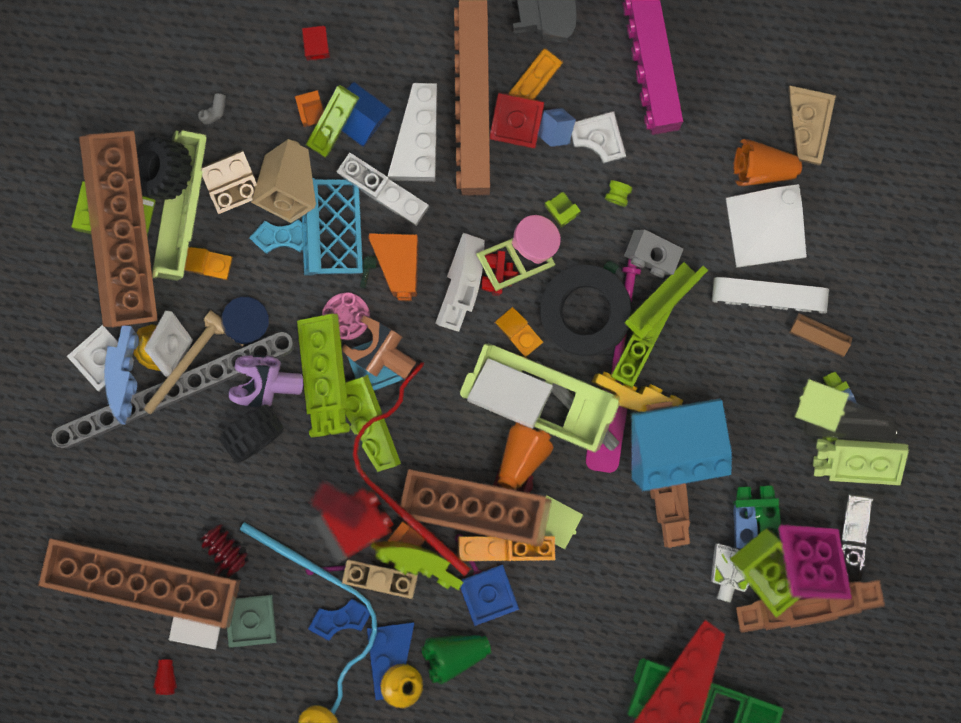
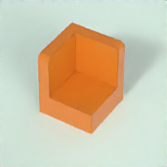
[295,90,324,127]
[388,522,425,546]

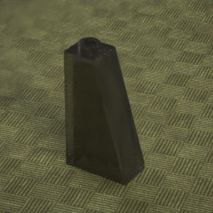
[804,400,899,443]

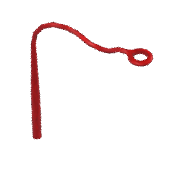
[353,362,470,576]

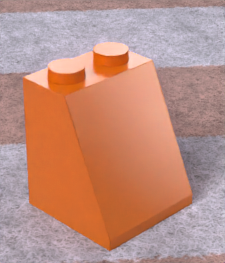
[369,234,418,301]

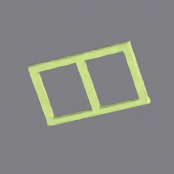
[476,238,556,291]

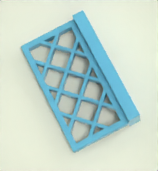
[302,178,363,275]

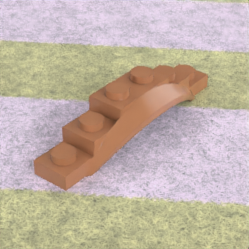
[646,401,690,548]
[736,581,885,633]

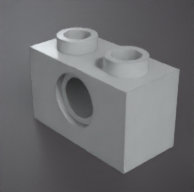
[624,229,683,277]

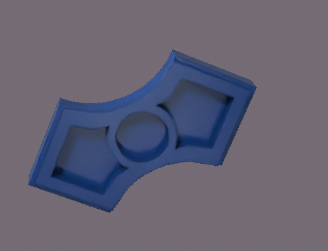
[308,599,370,641]

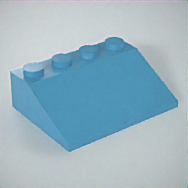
[632,399,732,491]

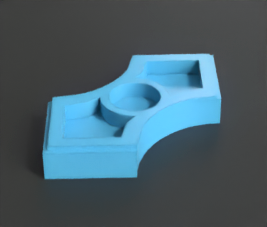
[249,219,303,254]

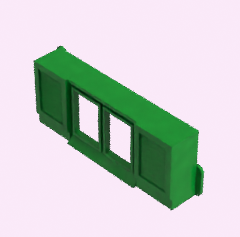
[627,658,784,723]

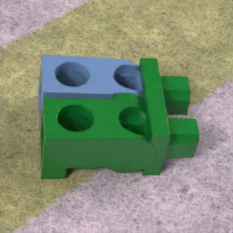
[733,486,782,549]

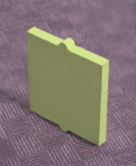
[795,380,849,432]
[544,495,583,549]

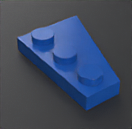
[367,622,415,700]

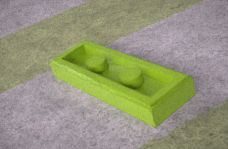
[306,85,360,157]

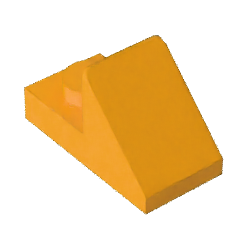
[184,247,233,280]
[495,307,543,358]

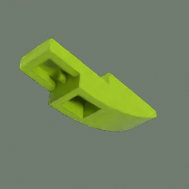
[611,308,673,388]
[371,541,463,590]

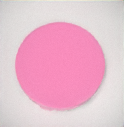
[512,215,561,264]
[322,292,370,340]

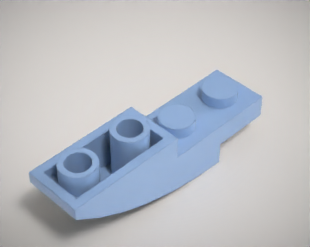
[105,325,139,425]

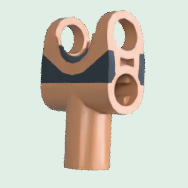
[342,315,416,379]

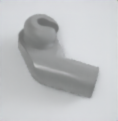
[198,94,226,124]

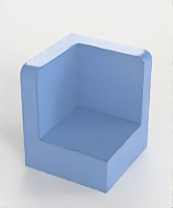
[538,108,576,147]

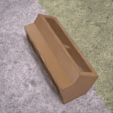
[789,313,852,357]

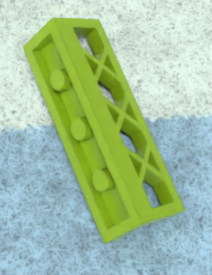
[625,262,708,339]

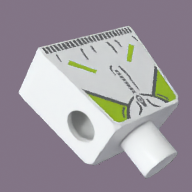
[711,543,749,603]

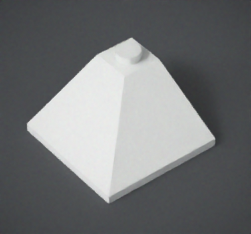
[726,184,806,268]

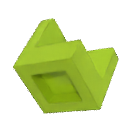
[544,192,581,228]

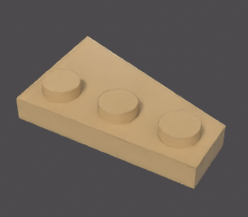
[789,86,836,165]

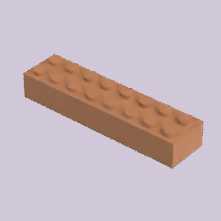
[454,0,490,195]
[79,131,158,327]
[39,539,241,628]

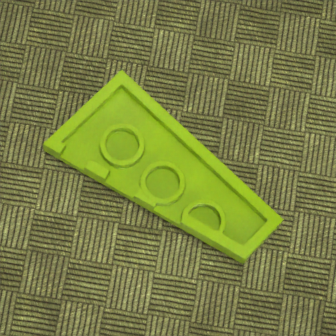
[345,375,401,472]

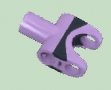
[228,355,303,407]

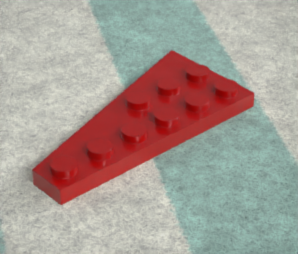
[633,620,725,723]

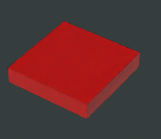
[489,92,545,148]

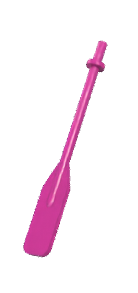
[586,259,641,473]

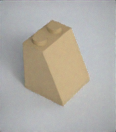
[251,139,316,223]

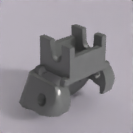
[509,0,577,44]

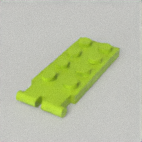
[297,314,350,438]

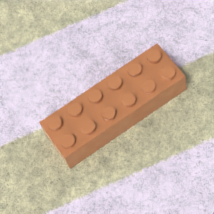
[398,469,552,547]

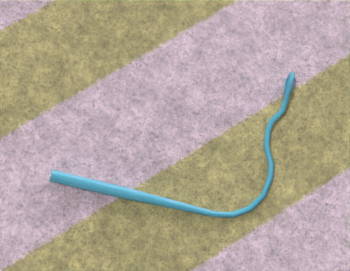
[240,522,377,715]

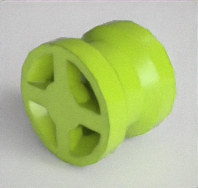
[605,180,633,206]

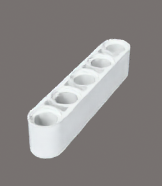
[712,277,829,313]

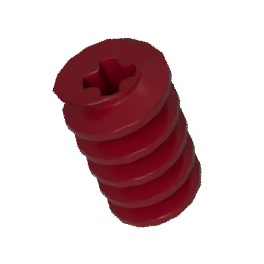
[200,524,249,577]

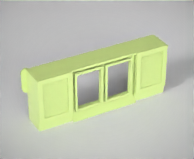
[152,130,207,281]
[460,343,620,452]

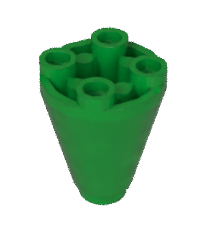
[421,635,491,684]

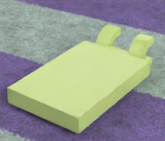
[813,439,909,485]

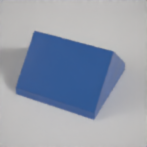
[342,82,391,147]

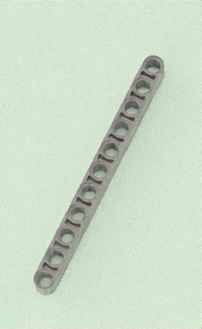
[52,332,294,449]

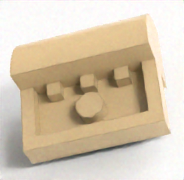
[201,150,257,214]

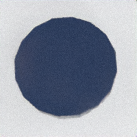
[221,297,269,344]

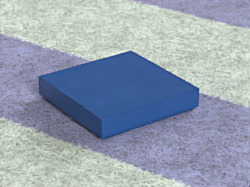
[460,564,519,626]

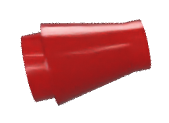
[153,660,177,695]

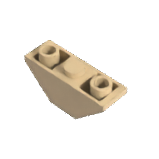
[342,560,418,599]

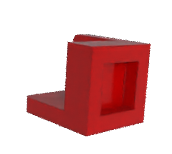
[302,26,330,61]

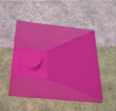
[779,525,852,599]

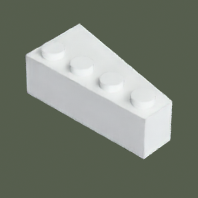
[388,83,437,181]

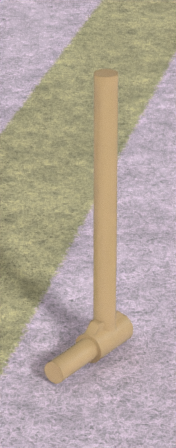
[144,310,245,414]

